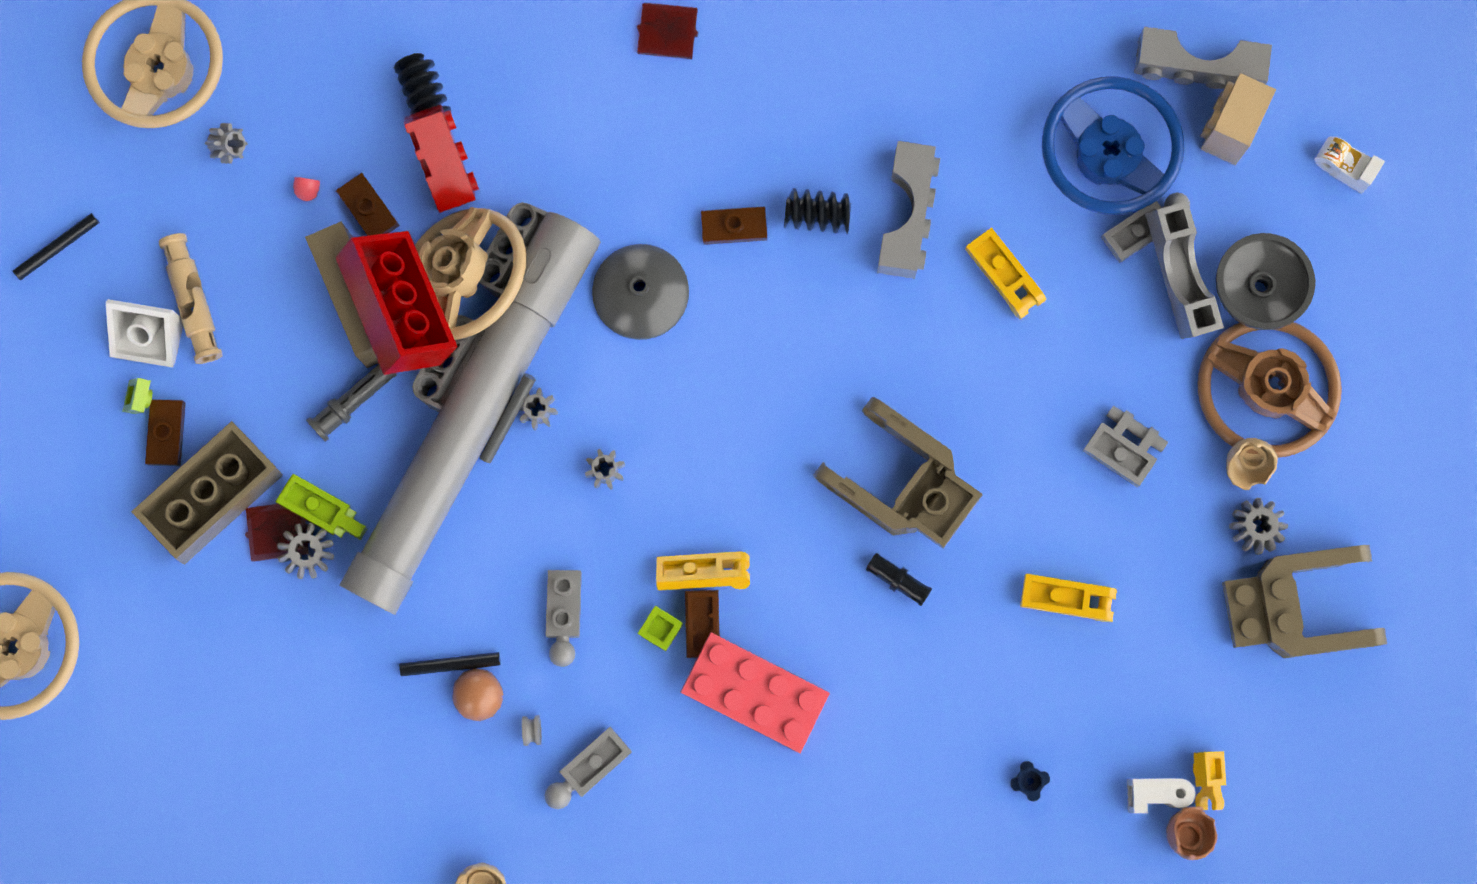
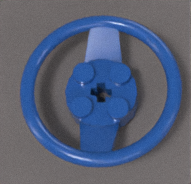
[1041,76,1185,215]

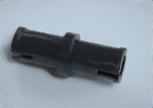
[865,553,932,606]

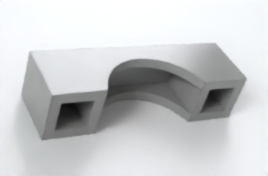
[1134,27,1272,89]
[877,141,940,279]
[1145,201,1224,339]

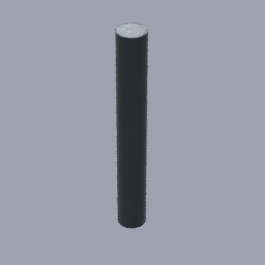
[12,213,100,281]
[399,652,501,677]

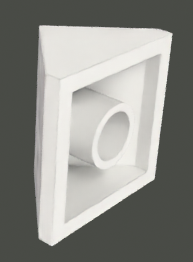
[106,299,183,368]

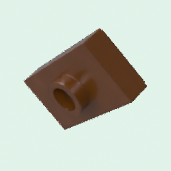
[335,173,400,236]
[701,206,767,245]
[145,399,186,467]
[684,590,720,658]

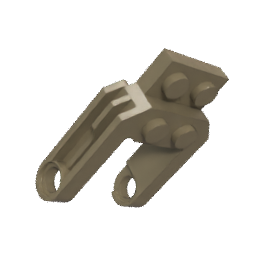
[813,397,983,549]
[1222,545,1388,659]

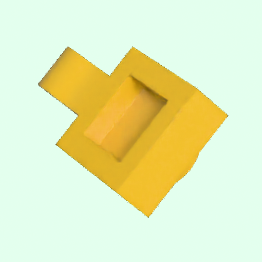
[1193,751,1227,810]

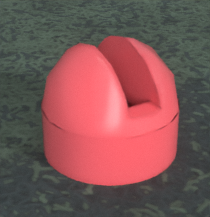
[293,177,320,201]

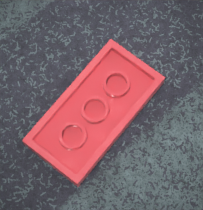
[680,632,830,754]

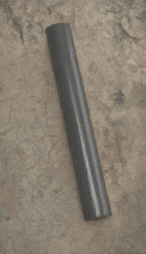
[480,373,536,463]

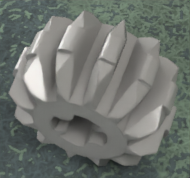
[1229,498,1288,555]
[277,523,334,580]

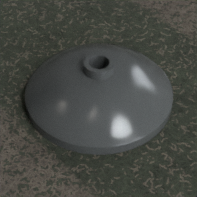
[1216,233,1316,330]
[592,244,689,340]

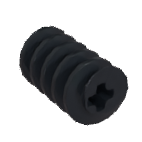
[394,53,452,115]
[784,188,851,235]

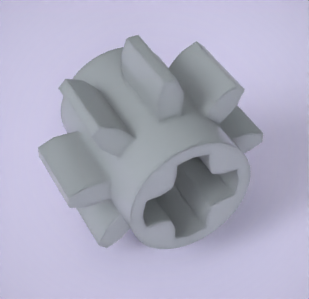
[205,123,248,164]
[519,388,558,431]
[585,449,625,490]

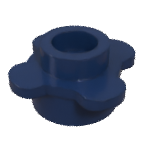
[1010,761,1050,802]

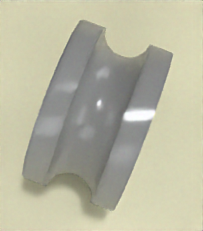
[522,715,542,746]

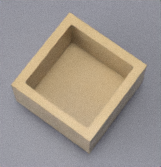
[1200,73,1276,165]

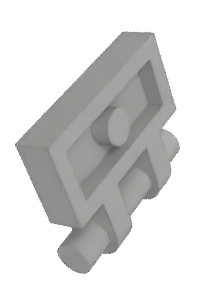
[1083,405,1168,488]

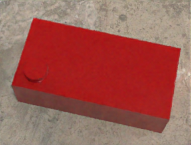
[335,231,457,375]

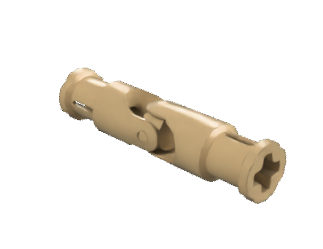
[158,233,223,364]

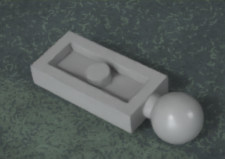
[1101,192,1190,264]
[546,570,582,667]
[544,727,632,810]

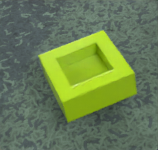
[122,378,153,415]
[637,606,684,652]

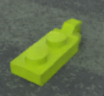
[275,473,367,540]

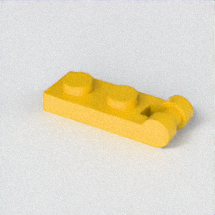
[965,227,1046,319]
[656,551,750,591]
[1020,573,1117,623]

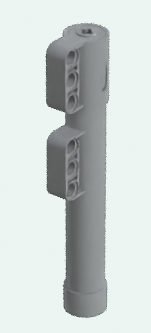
[339,202,601,615]

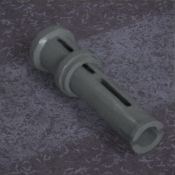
[306,364,397,442]

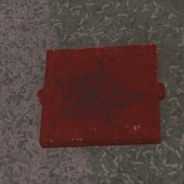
[637,3,698,60]
[245,504,310,562]

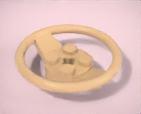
[82,0,223,129]
[415,207,526,340]
[0,572,79,720]

